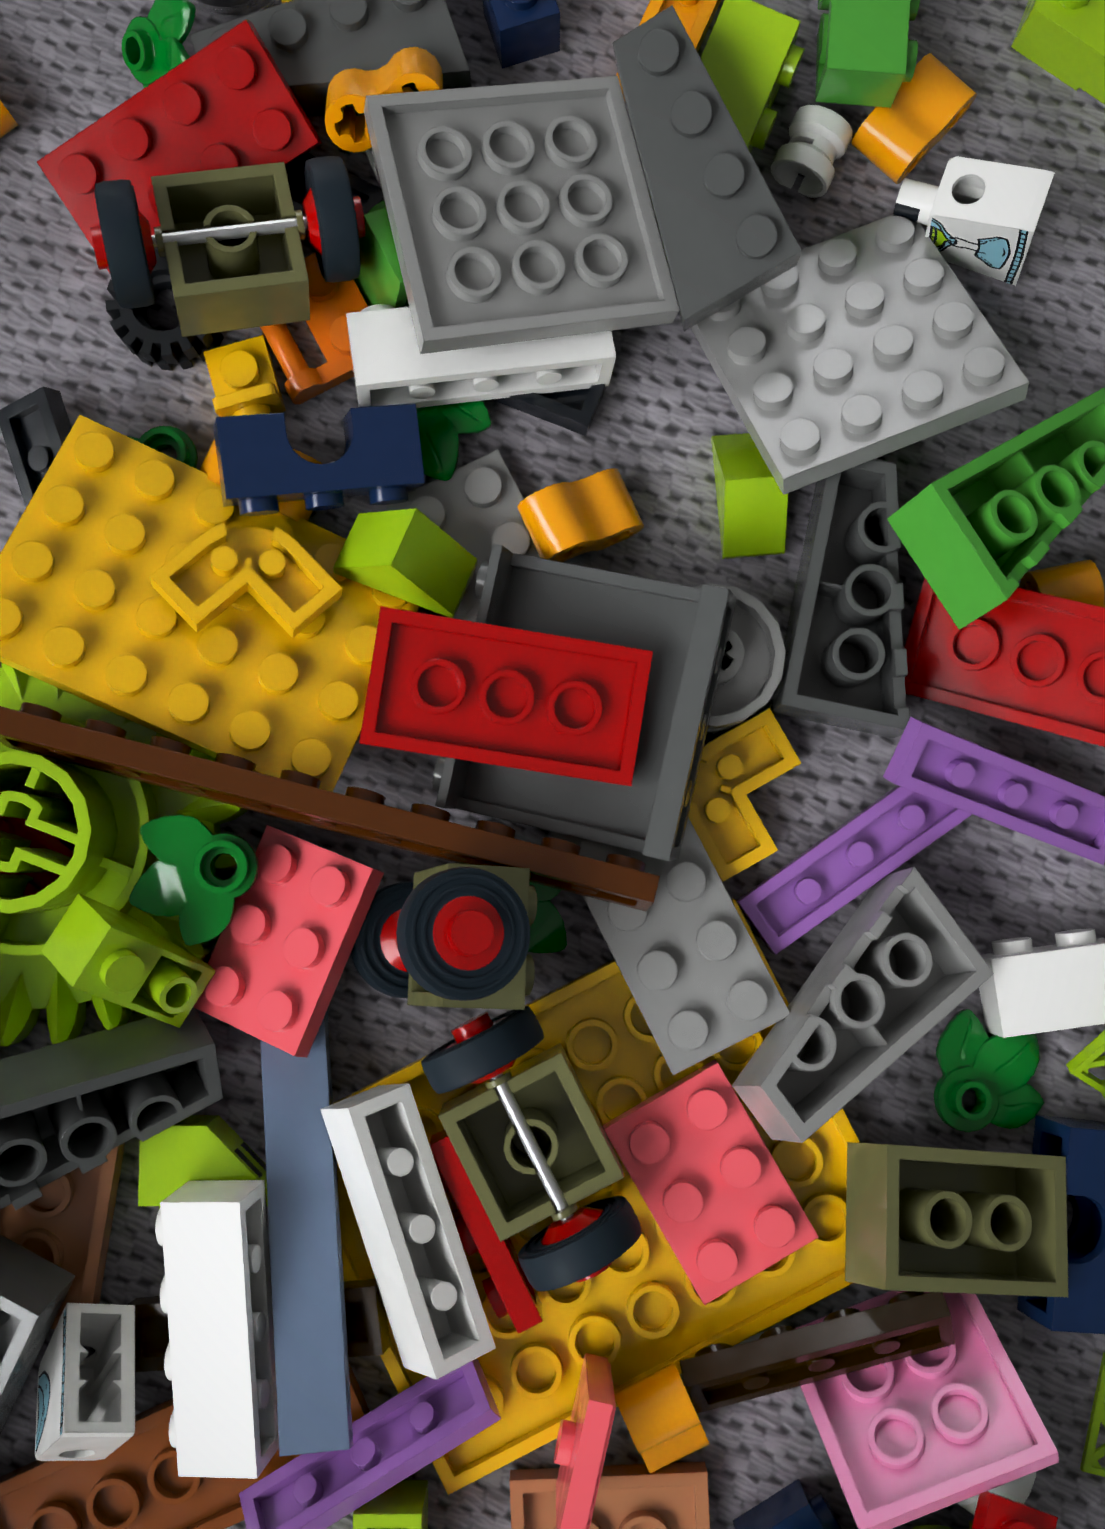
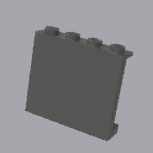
[432,544,737,861]

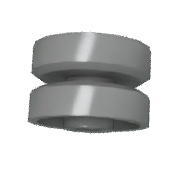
[693,583,786,734]

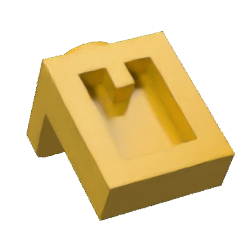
[203,335,286,417]

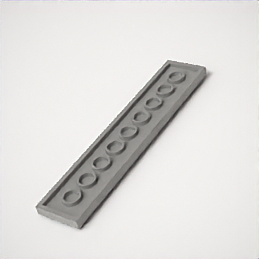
[386,449,790,1075]

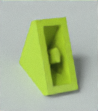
[711,433,788,559]
[333,508,478,618]

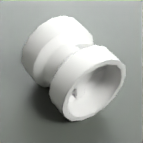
[771,105,853,198]

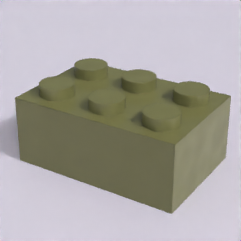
[845,1142,1068,1298]

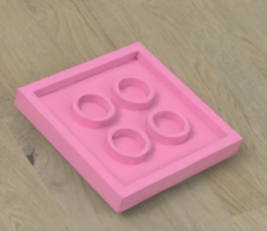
[796,1291,1059,1529]

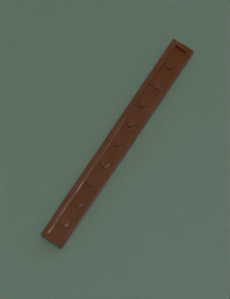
[0,702,660,912]

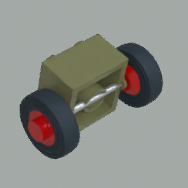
[90,156,366,337]
[351,863,537,1010]
[421,1006,642,1291]

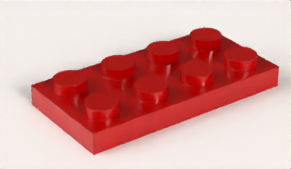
[37,19,322,273]
[905,577,1105,747]
[359,606,653,786]

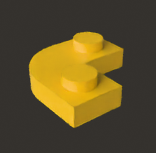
[150,523,343,638]
[688,708,801,882]

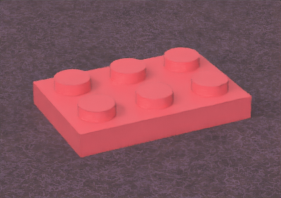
[193,825,384,1058]
[603,1059,818,1305]

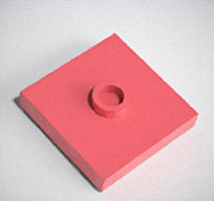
[554,1353,616,1529]

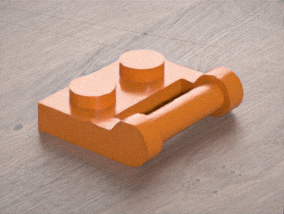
[260,252,368,405]

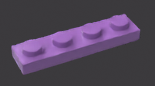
[883,717,1105,865]
[736,786,972,955]
[239,1359,501,1529]

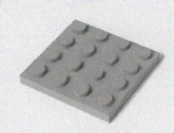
[364,76,680,354]
[691,214,1029,495]

